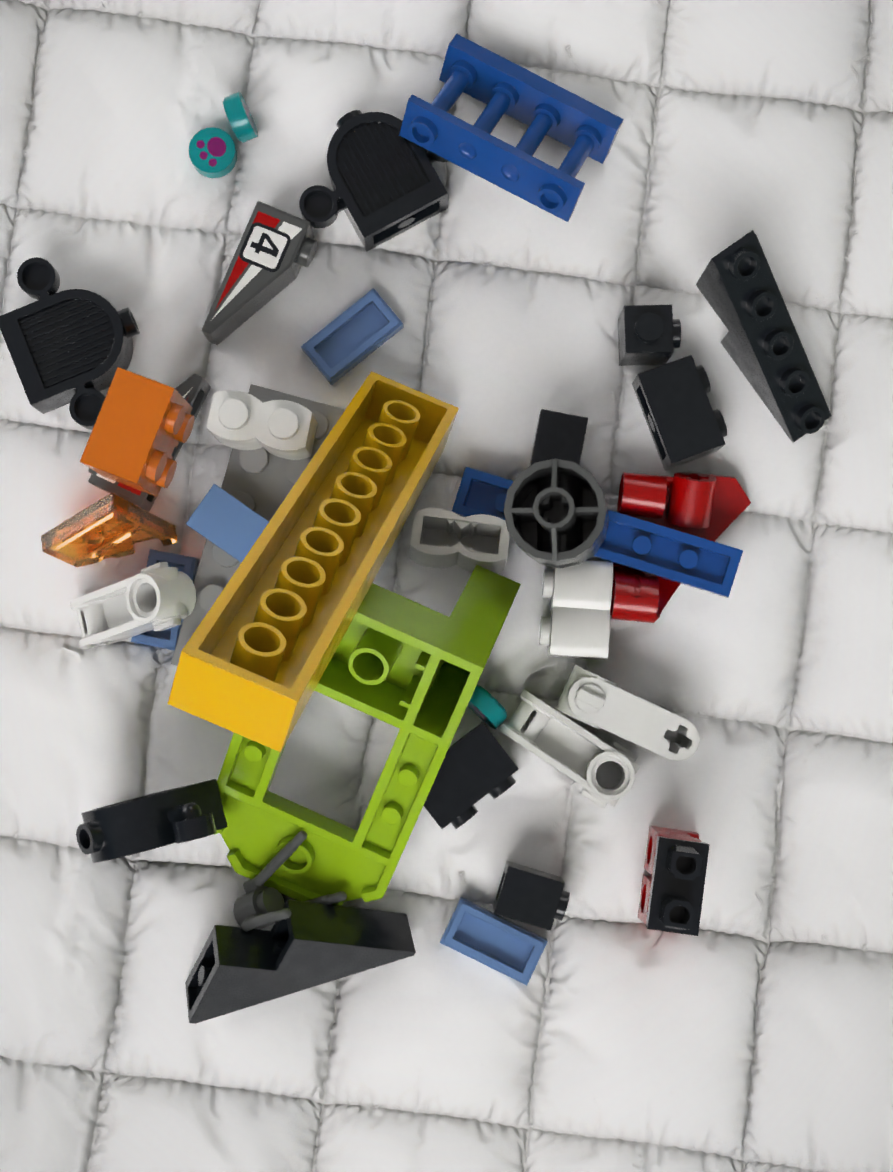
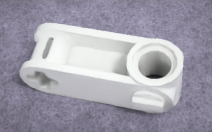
[70,562,196,649]
[555,665,700,761]
[498,689,640,809]

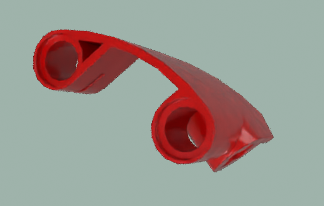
[610,472,751,623]

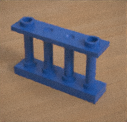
[399,34,624,222]

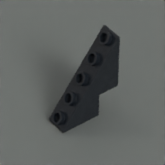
[696,230,832,443]
[185,899,416,1024]

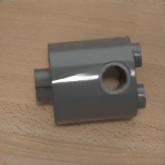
[503,459,609,568]

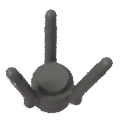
[233,831,347,932]

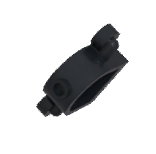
[299,110,449,252]
[0,257,140,430]
[76,779,228,863]

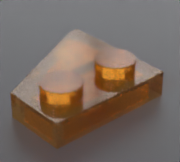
[41,493,178,568]

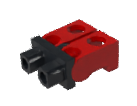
[638,826,710,936]

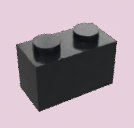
[632,355,727,470]
[424,722,519,829]

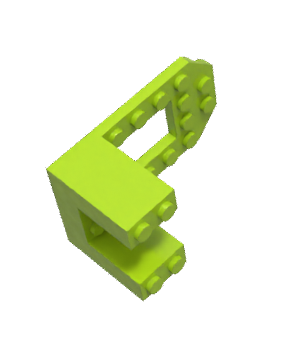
[216,564,521,906]

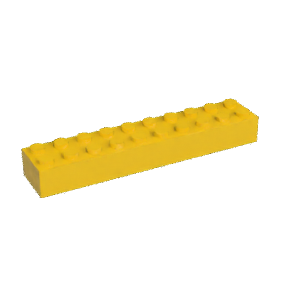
[168,371,459,752]

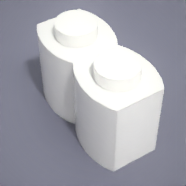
[206,390,318,460]
[410,508,510,573]
[539,561,613,660]

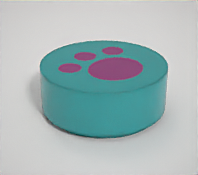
[223,92,258,143]
[189,127,237,178]
[468,684,507,730]

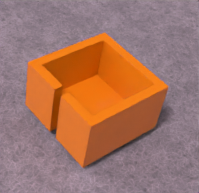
[80,367,195,497]

